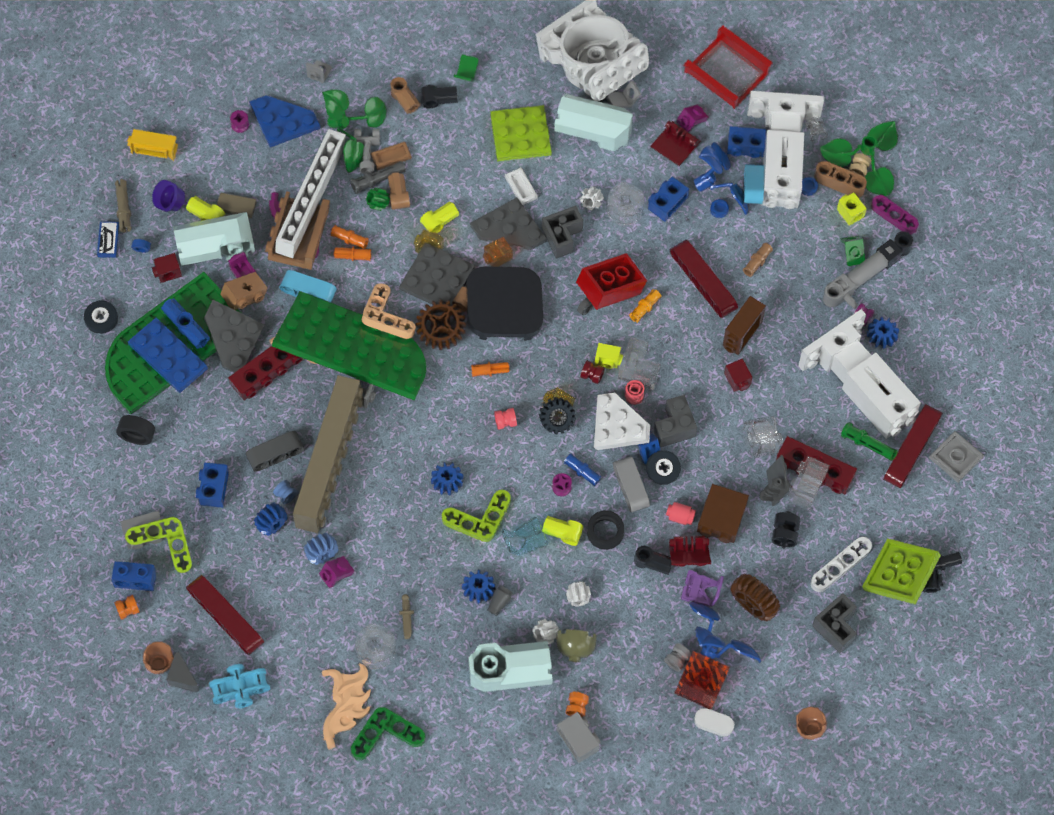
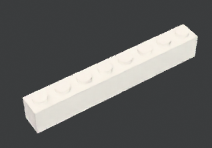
[275,129,346,258]

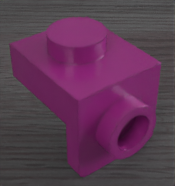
[676,105,709,132]
[228,252,257,278]
[319,556,354,588]

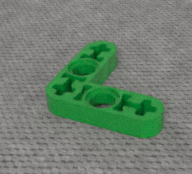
[351,707,425,760]

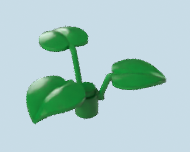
[322,89,387,173]
[820,121,898,196]

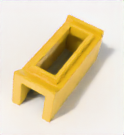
[127,129,178,161]

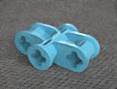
[209,664,270,708]

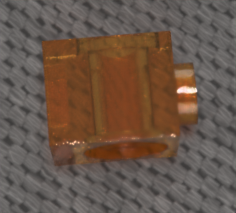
[483,236,513,267]

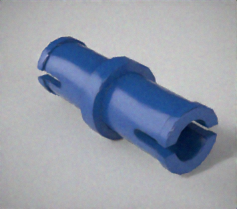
[564,453,602,486]

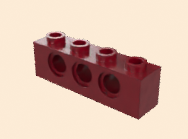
[228,346,303,400]
[776,436,857,495]

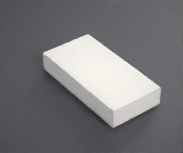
[505,168,538,205]

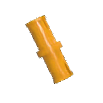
[629,289,661,323]

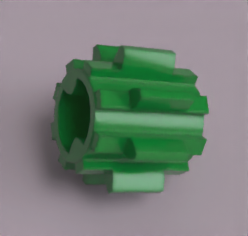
[366,187,390,211]

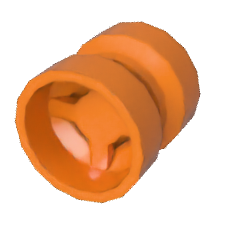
[114,595,140,620]
[565,692,589,717]

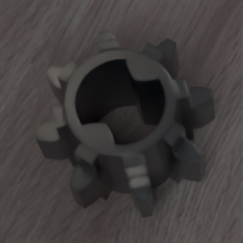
[923,569,943,593]

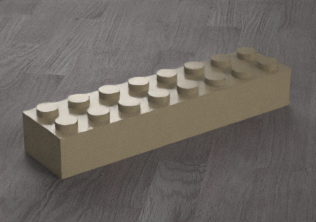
[293,375,364,533]

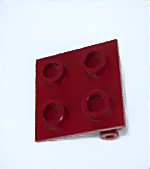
[650,121,701,166]
[669,536,711,567]

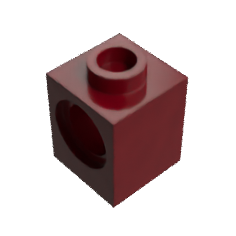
[152,253,182,283]

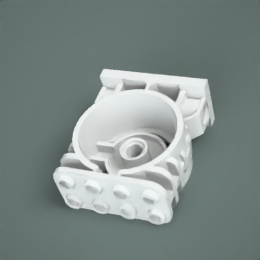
[536,0,649,101]

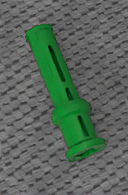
[841,422,897,461]

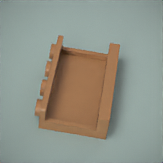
[265,191,330,270]

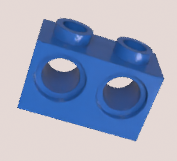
[727,126,766,158]
[648,176,689,222]
[196,462,229,508]
[111,561,157,591]

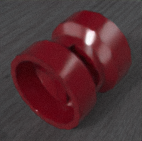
[580,360,605,384]

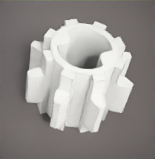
[580,186,604,210]
[566,582,591,607]
[533,619,559,644]

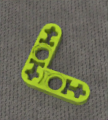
[441,490,511,542]
[125,517,192,573]

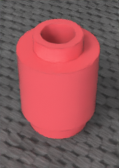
[666,502,696,525]

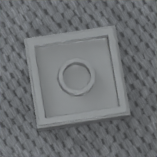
[929,431,984,483]

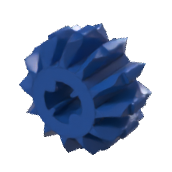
[866,316,899,350]
[431,462,464,496]
[254,502,288,536]
[462,569,495,604]

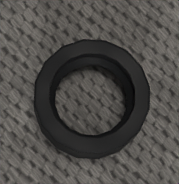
[116,415,155,445]
[587,510,624,550]

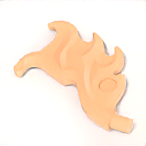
[322,663,371,749]

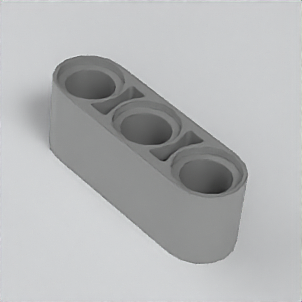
[613,457,650,513]

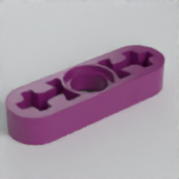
[871,195,919,234]

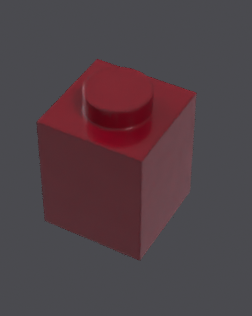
[724,359,753,392]

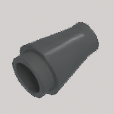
[487,585,513,616]

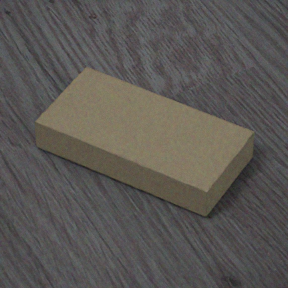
[217,192,257,218]

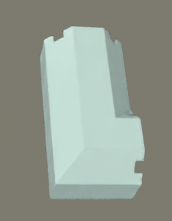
[555,94,633,151]
[173,212,255,266]
[469,641,552,692]

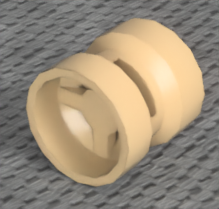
[849,153,871,177]

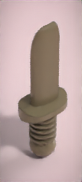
[399,594,414,639]

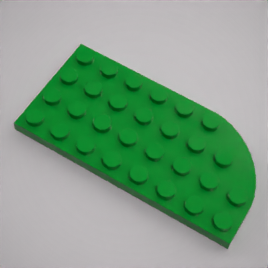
[105,272,243,415]
[272,291,426,401]

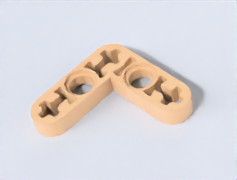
[362,283,416,339]

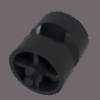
[771,511,800,549]

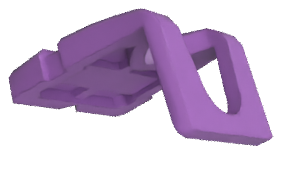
[681,570,724,606]

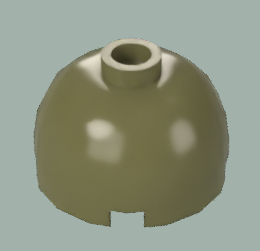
[556,630,597,662]

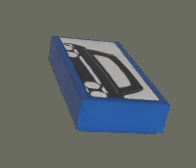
[97,222,119,258]

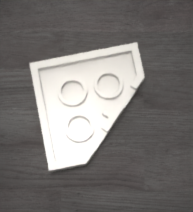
[594,392,650,450]

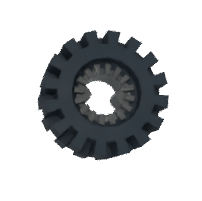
[539,397,576,434]

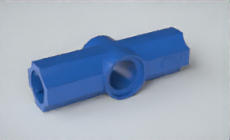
[161,298,210,349]

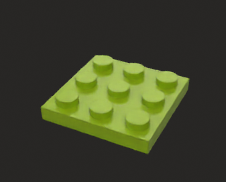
[490,105,552,161]
[862,538,941,605]

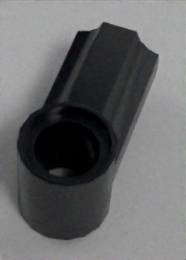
[421,85,458,109]
[634,545,672,575]

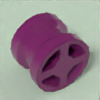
[230,110,249,133]
[854,303,875,326]
[552,473,572,497]

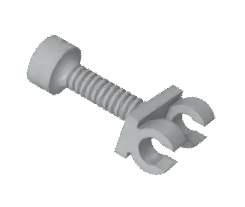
[354,129,380,174]

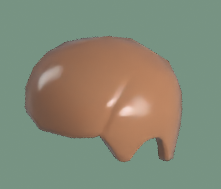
[143,641,174,674]
[796,706,827,740]

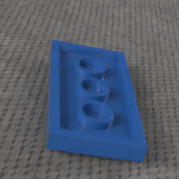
[128,318,208,393]

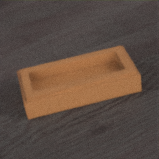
[371,141,412,171]

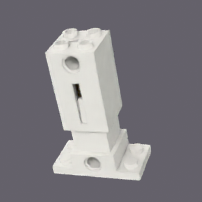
[747,91,824,209]
[798,309,921,439]

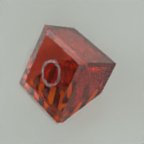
[674,651,730,710]

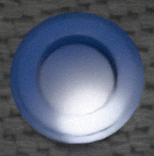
[801,177,818,196]
[710,199,729,218]
[131,239,151,253]

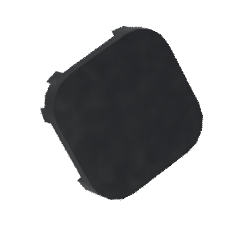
[466,266,544,341]

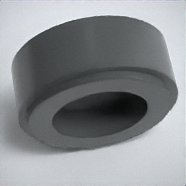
[577,297,594,315]

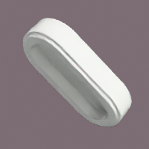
[694,708,734,737]

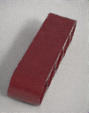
[670,239,738,318]
[883,404,943,489]
[186,574,264,656]

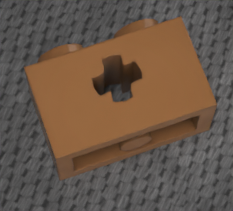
[220,272,268,310]

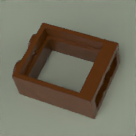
[722,296,766,355]

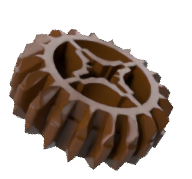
[415,299,467,350]
[730,573,781,621]

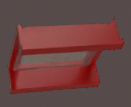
[684,25,773,109]

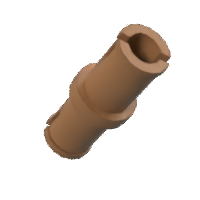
[743,243,773,277]

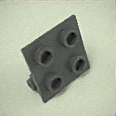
[760,455,790,506]

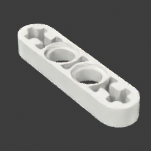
[811,537,872,592]

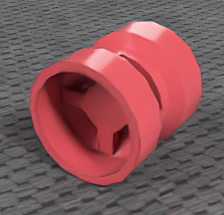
[625,380,645,405]
[494,408,517,430]

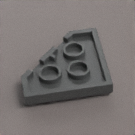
[470,197,547,250]
[204,300,265,373]

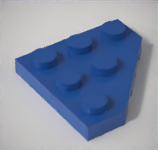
[249,95,321,148]

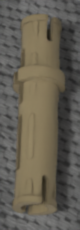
[115,179,131,233]

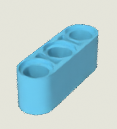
[744,164,764,204]
[279,270,337,302]

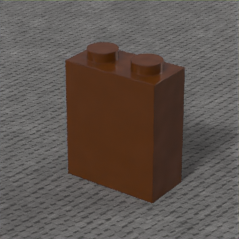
[697,484,749,543]

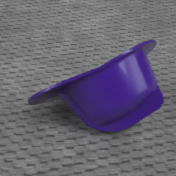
[152,180,188,212]

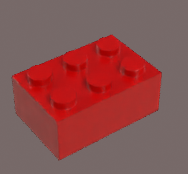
[576,253,647,310]

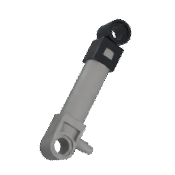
[823,231,913,309]

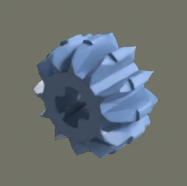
[304,533,338,565]

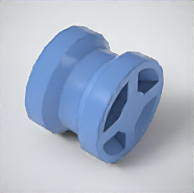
[273,480,298,505]

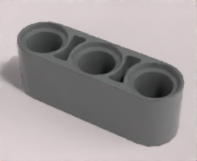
[246,431,305,472]

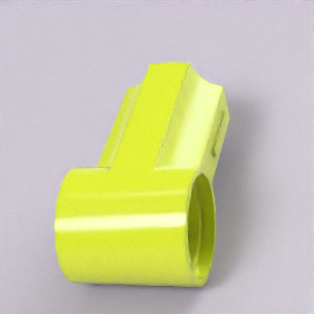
[186,196,225,221]
[420,201,459,235]
[542,516,584,546]

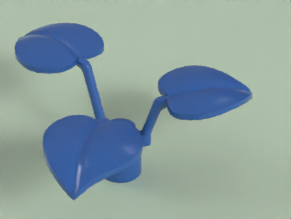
[694,142,748,215]
[689,602,761,663]

